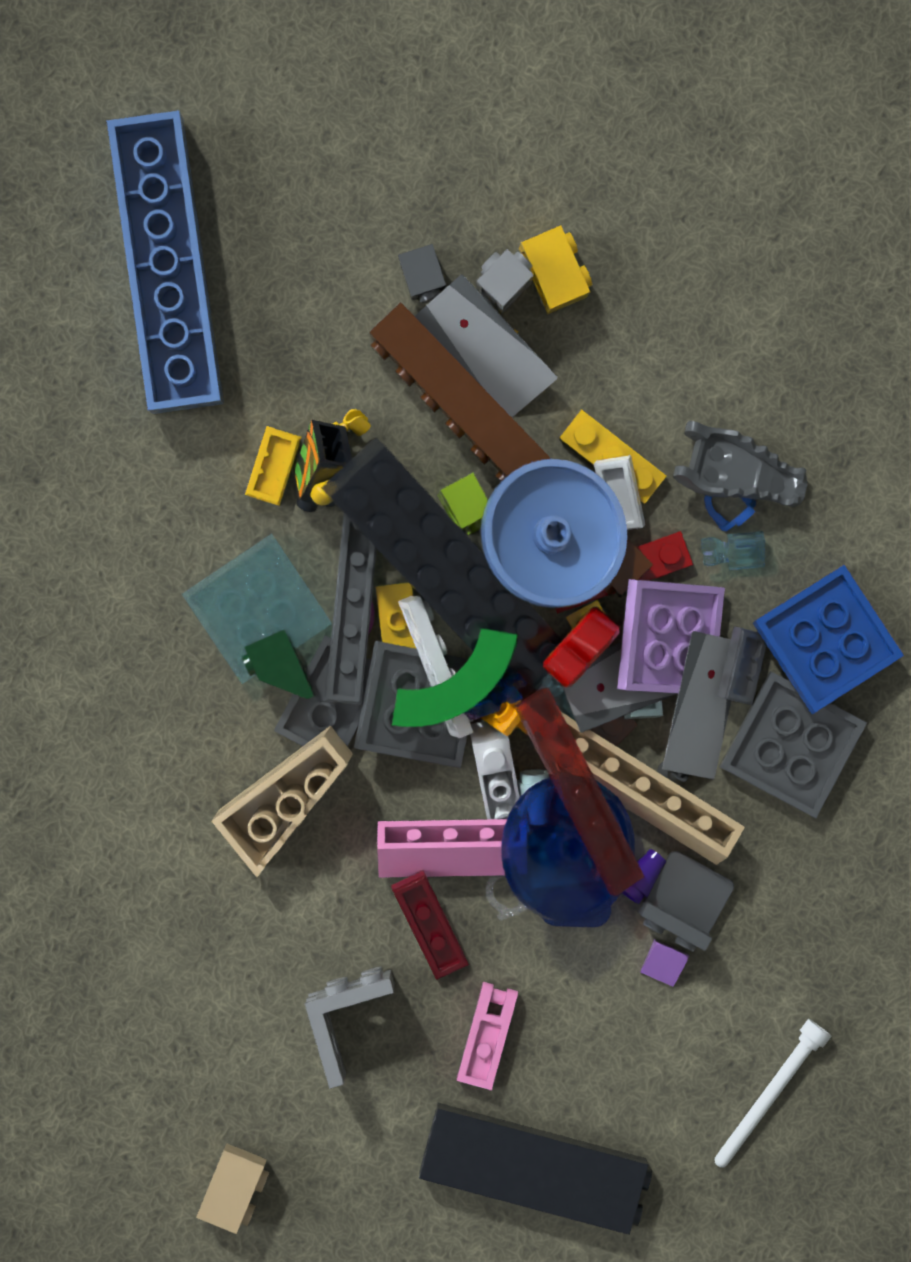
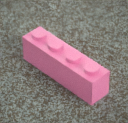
[377,819,524,878]

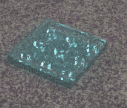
[182,534,333,684]

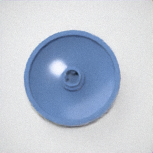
[481,459,627,608]

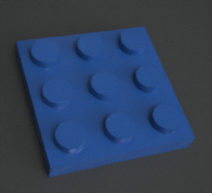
[753,565,904,714]

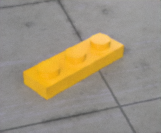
[559,409,666,505]

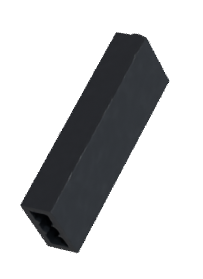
[419,1103,652,1235]

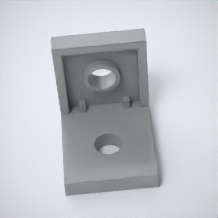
[305,966,395,1088]

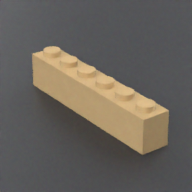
[533,711,745,865]

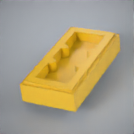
[245,426,302,506]
[375,582,416,649]

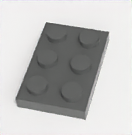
[274,635,371,746]

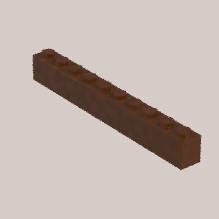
[369,303,653,597]

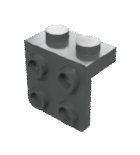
[638,851,734,952]

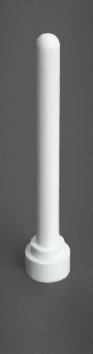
[715,1019,832,1168]

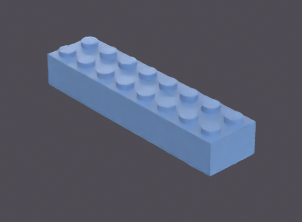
[107,110,224,414]

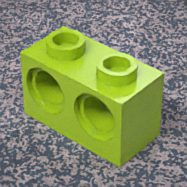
[437,473,488,535]

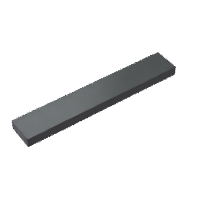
[325,513,377,706]

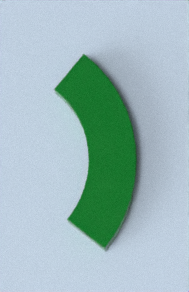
[392,628,519,727]

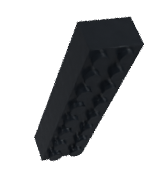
[321,437,562,701]

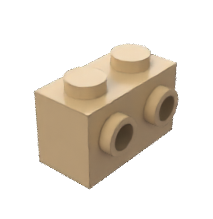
[196,1143,270,1234]

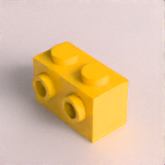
[519,225,593,314]

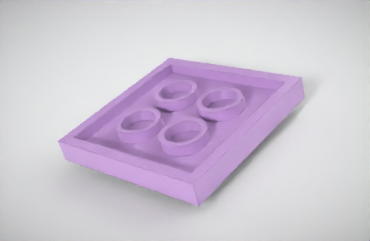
[617,579,725,693]

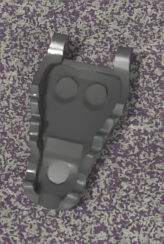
[673,421,808,507]

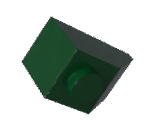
[242,629,315,699]

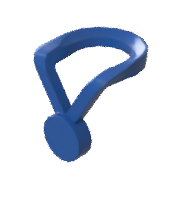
[704,495,756,531]

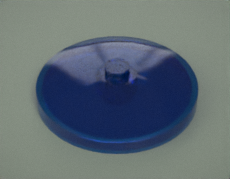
[501,775,635,922]

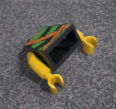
[294,409,371,512]

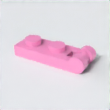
[457,982,518,1090]

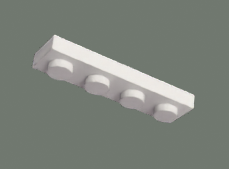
[398,596,473,738]

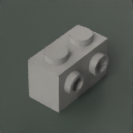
[476,249,534,315]

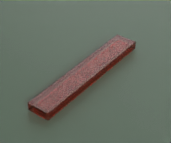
[514,687,645,896]

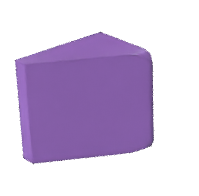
[640,939,689,987]

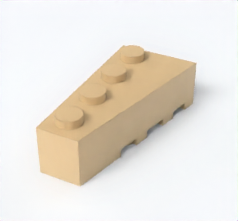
[211,726,353,877]

